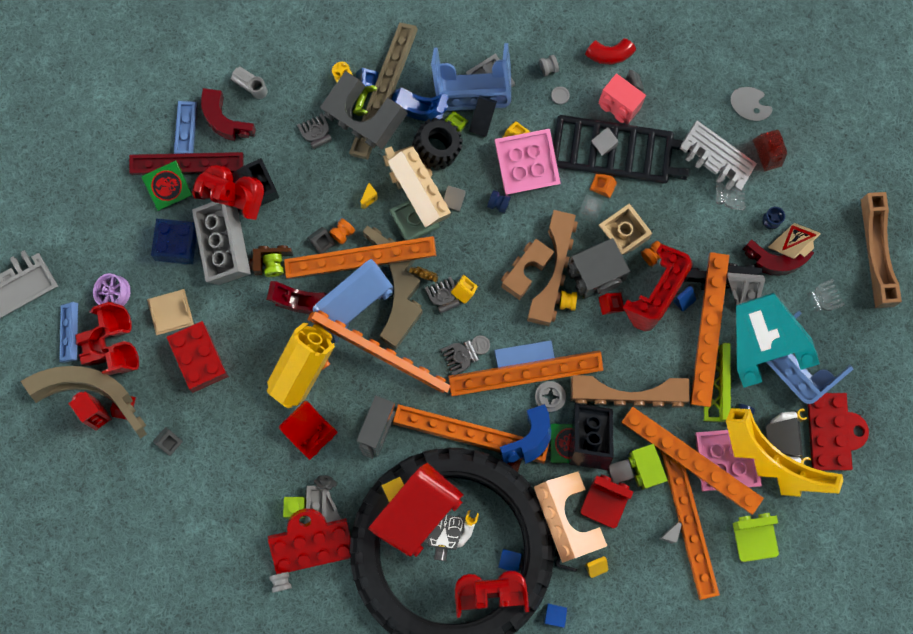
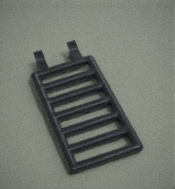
[553,115,690,184]

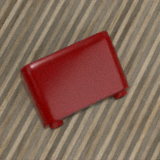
[623,244,692,332]
[368,463,464,557]

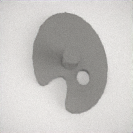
[731,87,772,121]

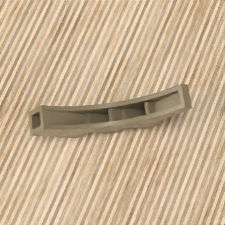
[363,226,423,350]

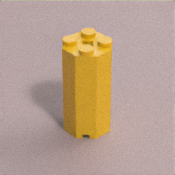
[267,323,335,408]

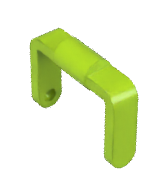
[353,85,377,116]

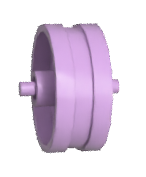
[93,273,130,306]

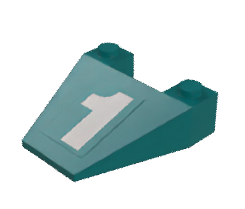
[736,293,820,388]

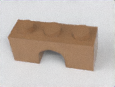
[501,239,554,300]

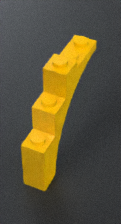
[726,408,843,497]

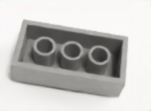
[192,202,251,285]

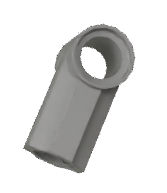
[231,67,268,99]

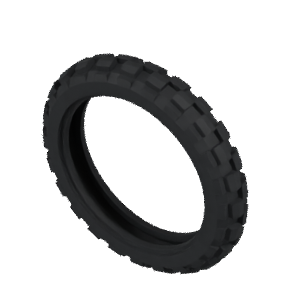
[350,447,555,634]

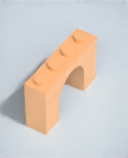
[534,471,607,563]

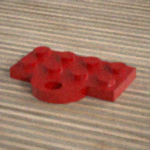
[807,393,869,471]
[268,509,351,575]

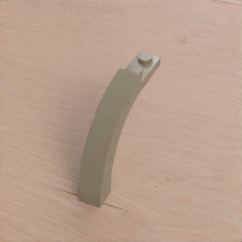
[20,366,147,439]

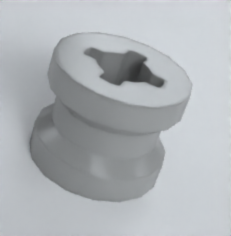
[539,55,559,76]
[269,572,292,593]

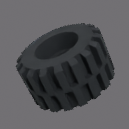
[412,118,463,170]

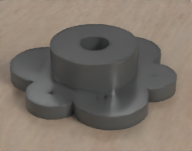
[314,475,337,490]

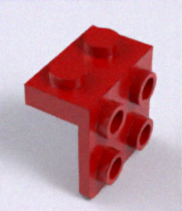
[279,401,338,460]
[580,474,634,529]

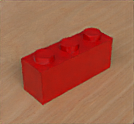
[68,391,112,431]

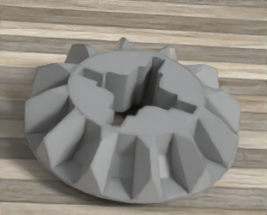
[535,381,566,412]

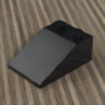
[569,403,614,470]

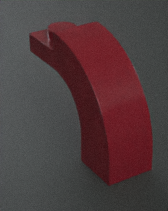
[201,88,256,141]
[742,239,814,276]
[266,281,327,315]

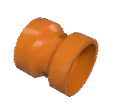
[329,218,355,245]
[641,241,662,267]

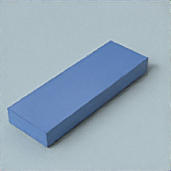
[174,101,198,154]
[60,302,78,363]
[494,341,555,368]

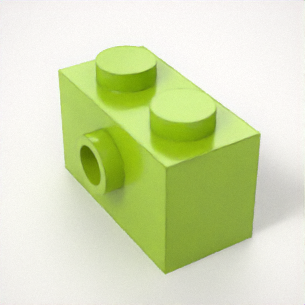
[628,444,668,490]

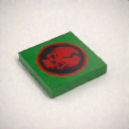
[141,160,193,211]
[550,424,572,464]

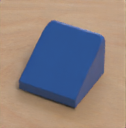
[356,68,378,86]
[674,286,696,311]
[498,549,522,572]
[544,604,567,628]

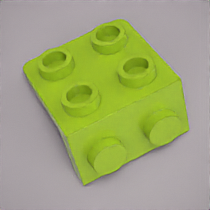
[733,513,779,562]

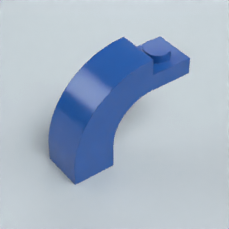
[391,87,449,121]
[500,404,551,464]

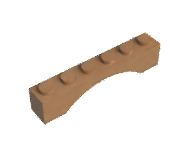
[861,192,902,308]
[527,210,578,326]
[571,375,689,408]

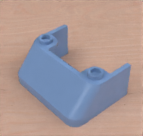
[431,43,511,111]
[312,259,394,342]
[766,311,853,404]

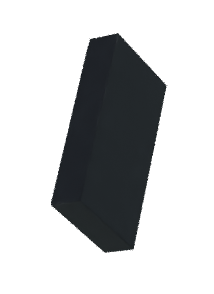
[469,96,497,137]

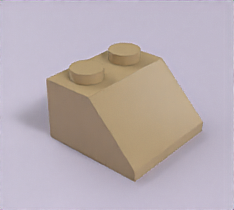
[599,203,652,255]

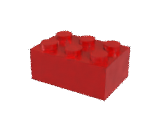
[167,321,229,393]

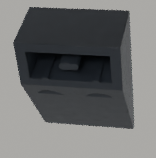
[232,158,279,215]

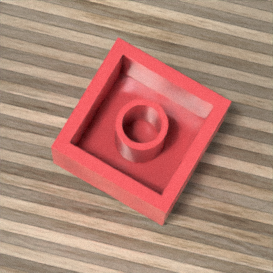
[598,73,646,125]

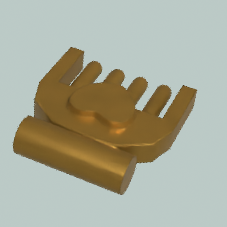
[409,266,438,282]

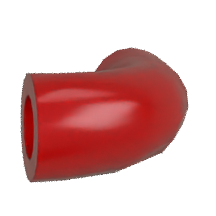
[585,38,636,65]

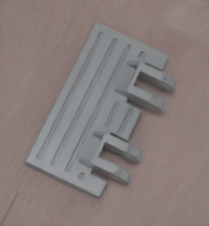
[680,121,757,192]
[0,250,58,318]

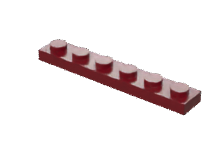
[129,152,244,175]

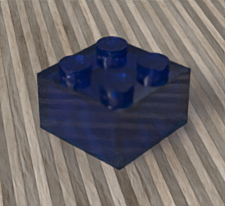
[151,218,197,265]

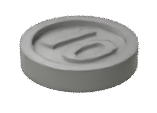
[551,86,570,105]
[471,336,490,355]

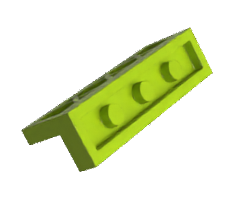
[704,343,731,422]

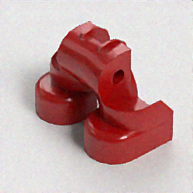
[192,165,264,220]
[75,302,139,375]
[455,570,529,618]

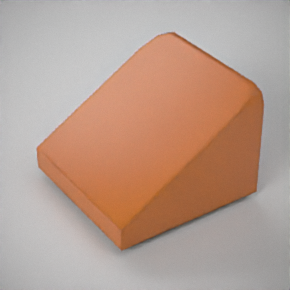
[590,174,617,198]

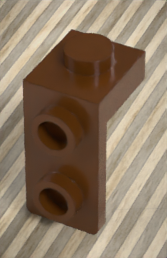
[249,245,293,276]

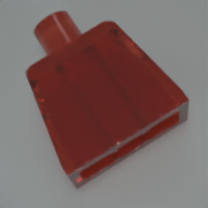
[753,129,787,172]

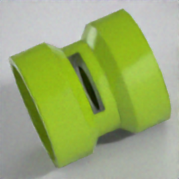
[263,253,284,277]

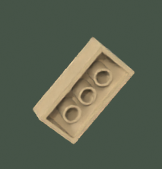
[388,147,451,228]

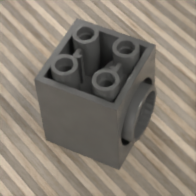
[567,238,630,299]

